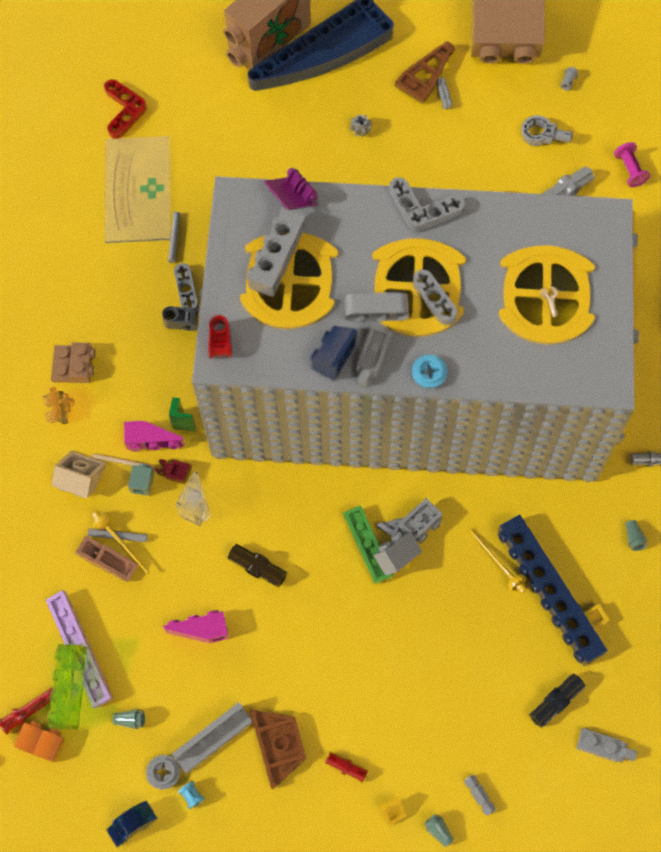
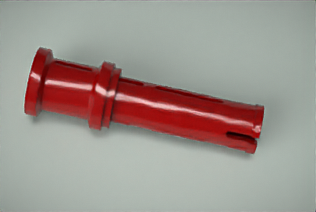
[0,687,59,735]

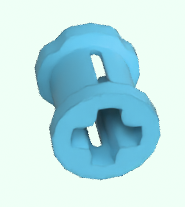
[178,781,205,810]

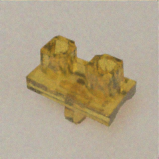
[43,387,75,425]

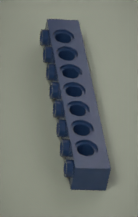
[497,514,608,667]

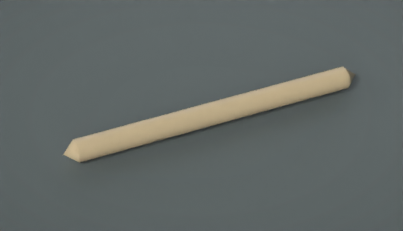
[92,454,154,469]

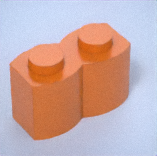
[14,721,64,763]

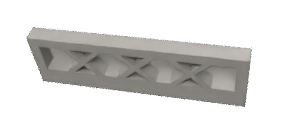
[172,702,253,774]

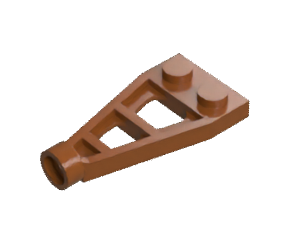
[395,41,455,104]

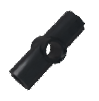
[529,673,586,728]

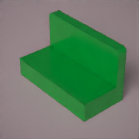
[169,397,196,432]

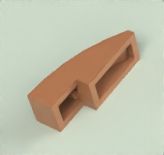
[74,536,138,582]

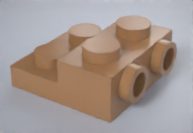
[51,342,95,383]

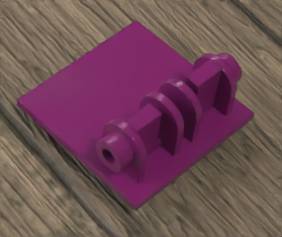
[264,168,319,210]

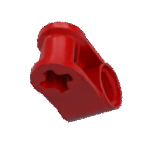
[208,315,232,359]

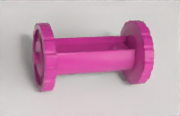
[614,142,651,188]

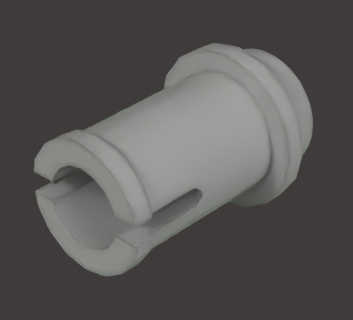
[560,67,578,90]

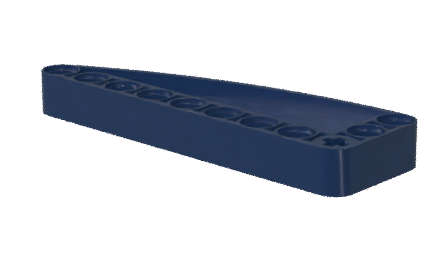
[248,0,394,91]

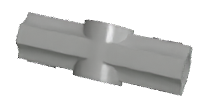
[542,167,594,196]

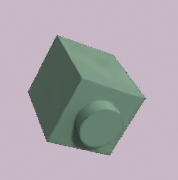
[128,464,154,496]

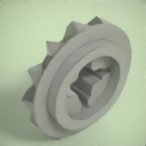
[146,755,180,790]

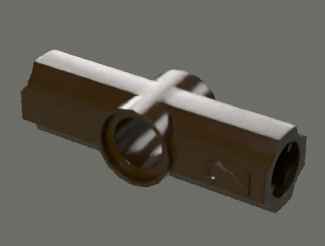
[227,544,287,588]

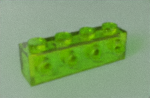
[48,644,87,730]

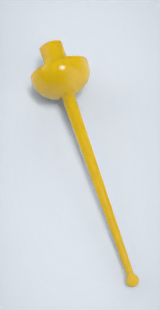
[92,511,149,574]
[469,528,527,594]

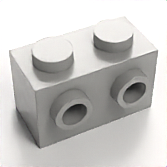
[373,531,422,575]

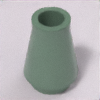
[625,520,648,551]
[113,709,145,730]
[424,813,454,847]

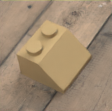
[51,451,106,498]

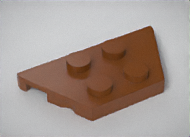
[250,710,307,789]

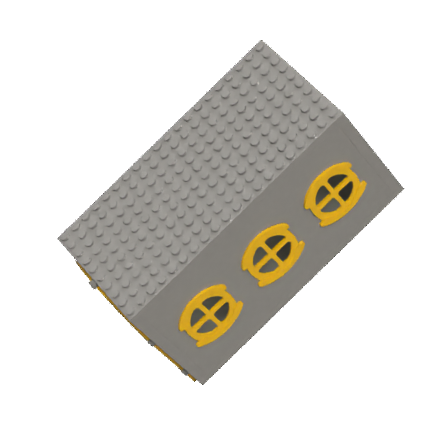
[192,176,639,482]

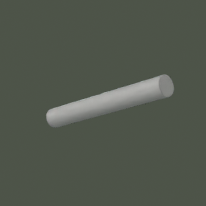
[168,212,181,263]
[88,528,148,542]

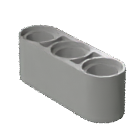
[345,292,409,322]

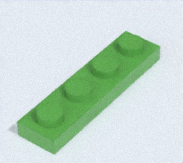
[343,505,393,585]

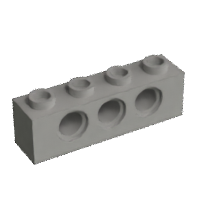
[247,208,306,297]

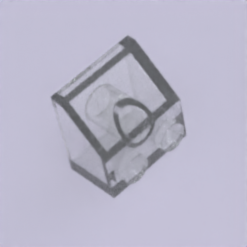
[175,471,210,526]

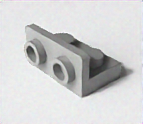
[398,498,443,544]

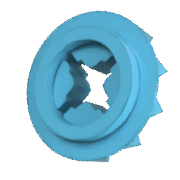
[412,355,447,389]

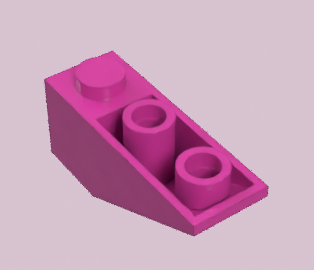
[124,421,185,452]
[163,610,230,644]

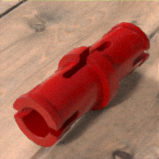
[325,752,368,783]

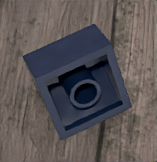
[310,326,358,381]

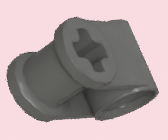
[162,306,199,331]

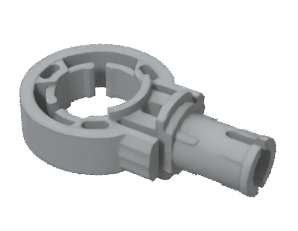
[522,116,573,146]

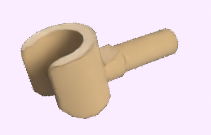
[541,287,558,317]

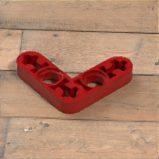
[104,79,147,139]

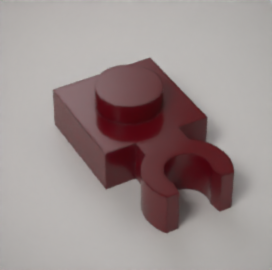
[155,459,192,484]

